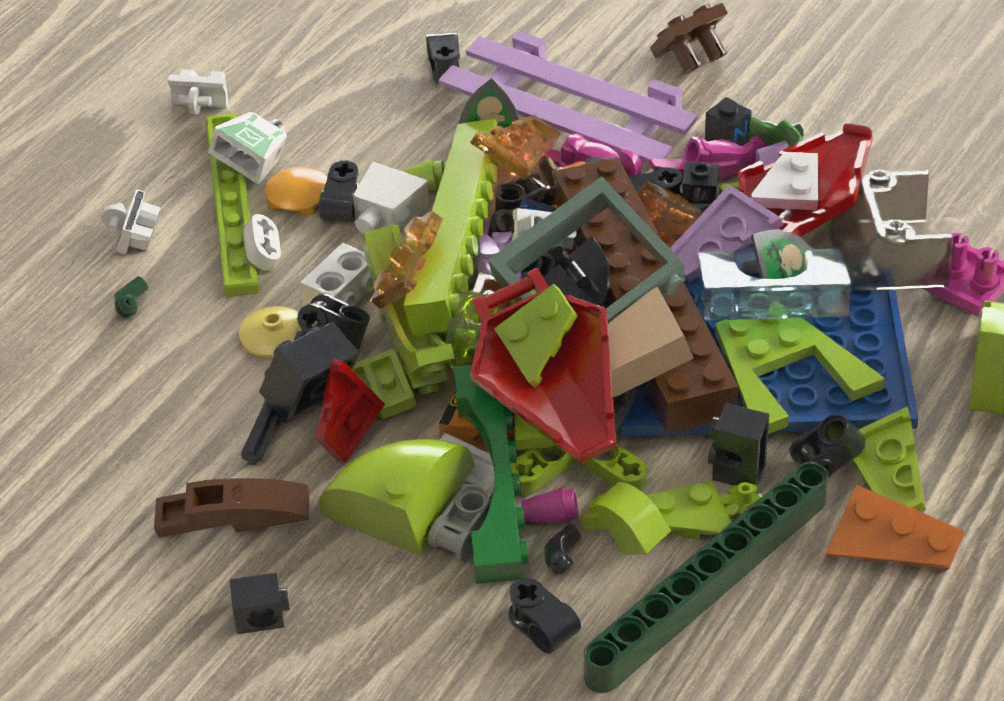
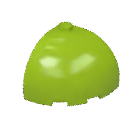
[969,301,1004,414]
[319,439,475,556]

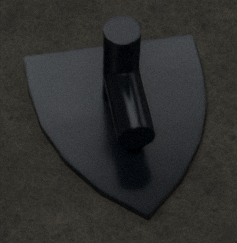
[544,236,610,306]

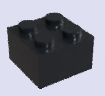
[259,322,360,423]

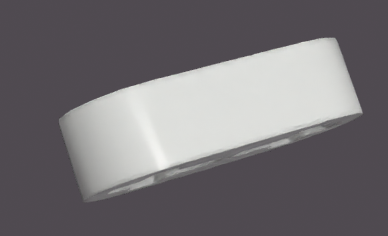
[243,214,281,271]

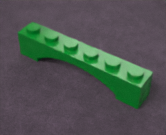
[454,365,529,584]

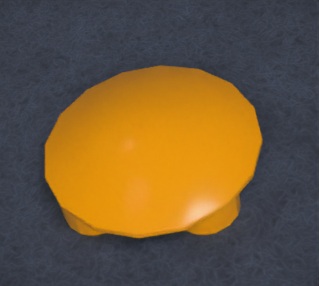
[265,167,327,216]

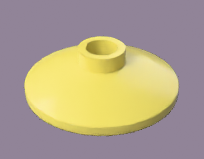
[239,306,302,358]

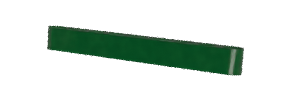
[583,462,828,693]

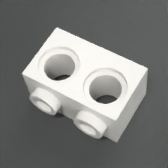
[300,243,373,306]

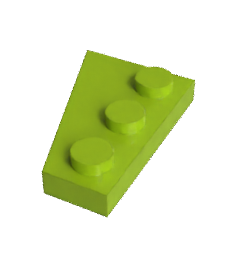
[851,406,926,512]

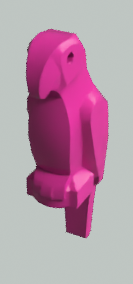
[532,133,642,177]
[649,137,767,179]

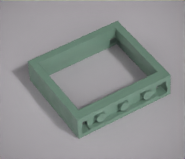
[488,176,685,324]

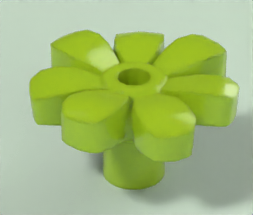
[721,482,764,520]

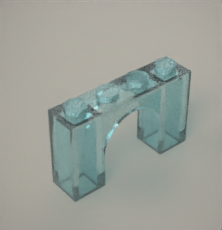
[698,249,850,320]

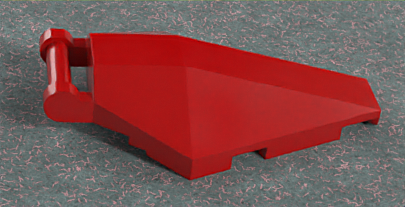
[738,123,873,238]
[470,268,616,464]

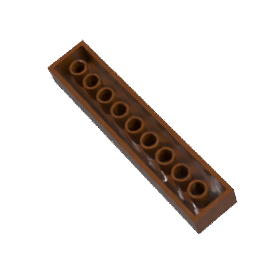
[553,156,738,434]

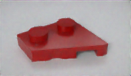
[315,359,385,463]

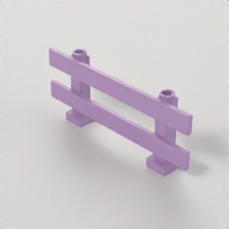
[438,31,698,164]

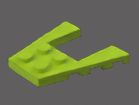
[715,300,885,434]

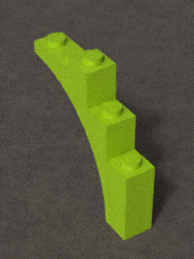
[361,225,455,396]

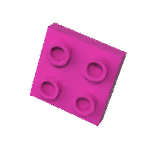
[919,232,1004,317]

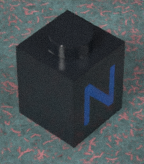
[705,97,752,146]

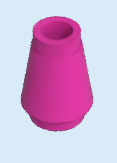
[521,486,579,524]

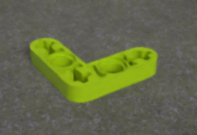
[510,443,648,495]

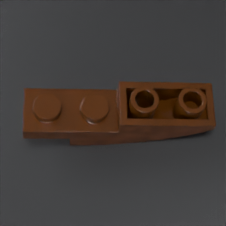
[154,478,309,537]

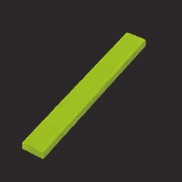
[205,113,259,297]

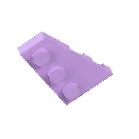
[670,185,783,282]

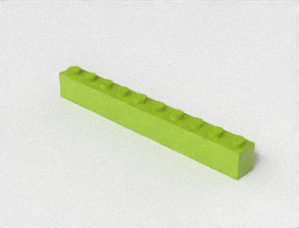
[403,119,506,335]

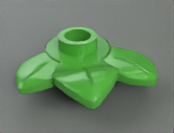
[747,117,804,147]

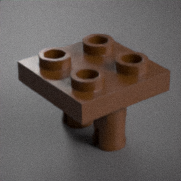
[650,3,728,74]

